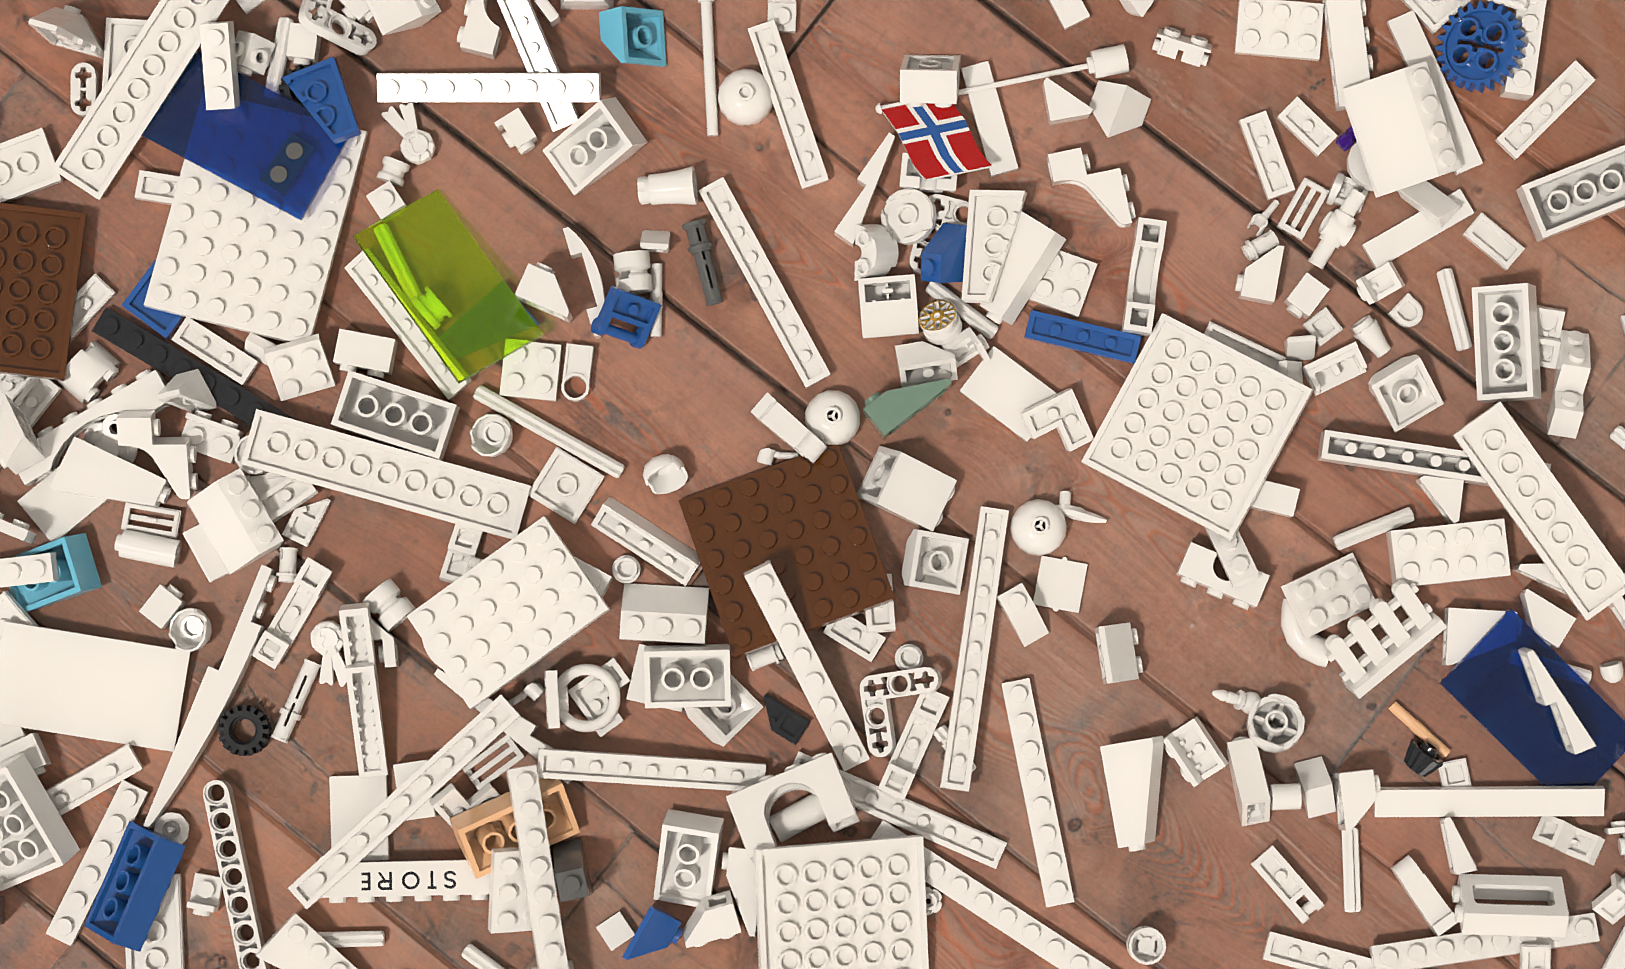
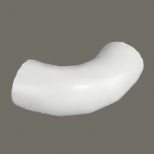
[1281,599,1328,667]

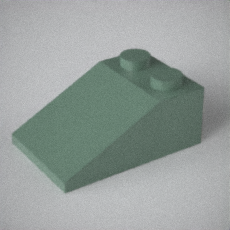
[863,378,952,439]

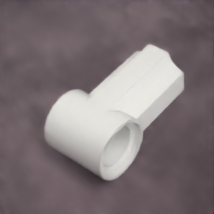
[1269,783,1302,810]

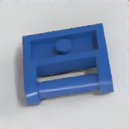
[591,286,662,349]

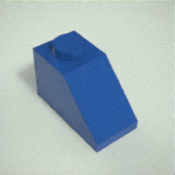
[921,223,967,283]

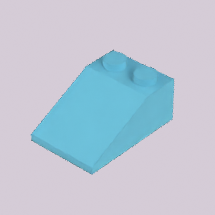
[9,533,102,613]

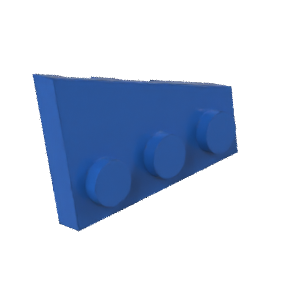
[282,57,361,144]

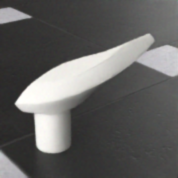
[1056,491,1107,523]

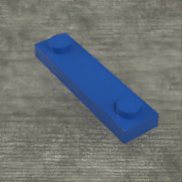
[1024,310,1141,365]

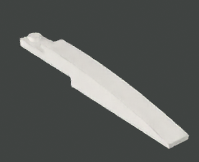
[143,565,277,828]

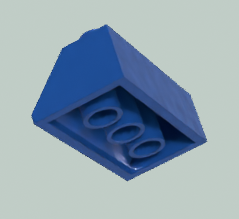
[84,821,186,952]

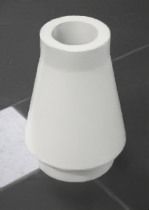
[1351,315,1391,358]

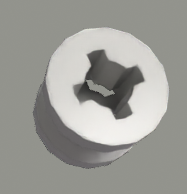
[376,156,410,187]

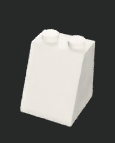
[857,446,957,532]

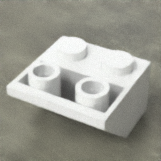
[858,274,919,339]

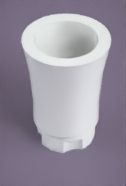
[637,166,698,205]

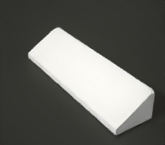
[591,497,701,586]

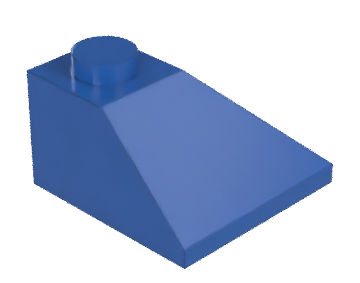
[622,905,684,960]

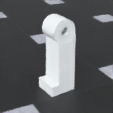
[751,392,827,464]
[1391,855,1458,936]

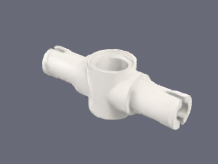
[1308,188,1366,270]

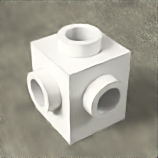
[235,30,276,77]

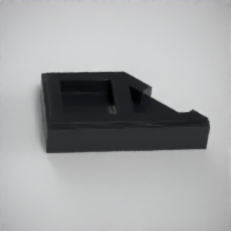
[764,694,810,745]

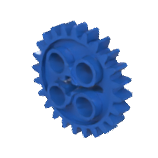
[1435,0,1527,93]

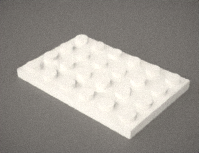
[407,516,610,709]

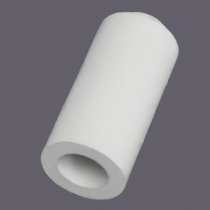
[115,529,182,568]
[769,794,826,843]

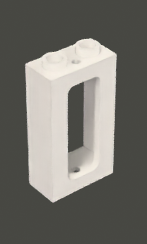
[1452,874,1569,937]

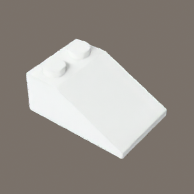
[542,97,647,195]
[653,809,724,907]

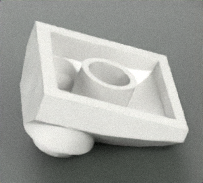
[1368,354,1444,433]
[902,529,969,595]
[684,675,763,747]

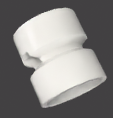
[613,250,653,294]
[362,578,416,632]
[1126,926,1166,965]

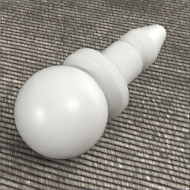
[1212,690,1261,714]

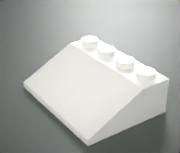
[1340,61,1462,198]
[0,753,80,891]

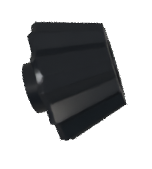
[1404,739,1443,777]

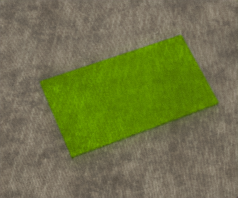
[353,189,543,384]

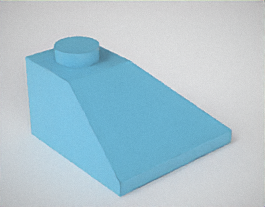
[599,6,667,67]

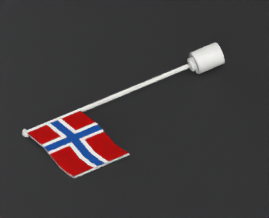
[875,44,1129,181]

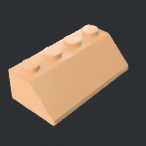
[449,778,580,879]

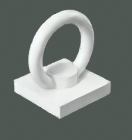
[544,664,620,732]

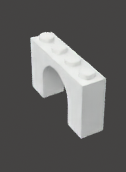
[726,753,860,864]

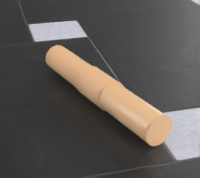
[1388,701,1451,759]

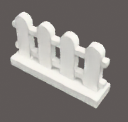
[1325,580,1447,699]

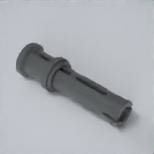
[682,219,724,306]

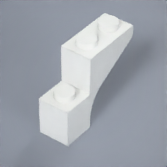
[1046,148,1136,228]
[1547,330,1591,439]
[116,410,198,499]

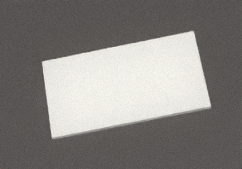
[0,621,191,752]

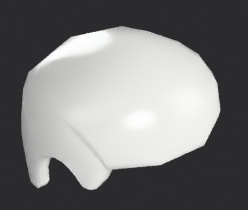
[470,414,513,457]
[643,454,688,494]
[168,608,212,653]

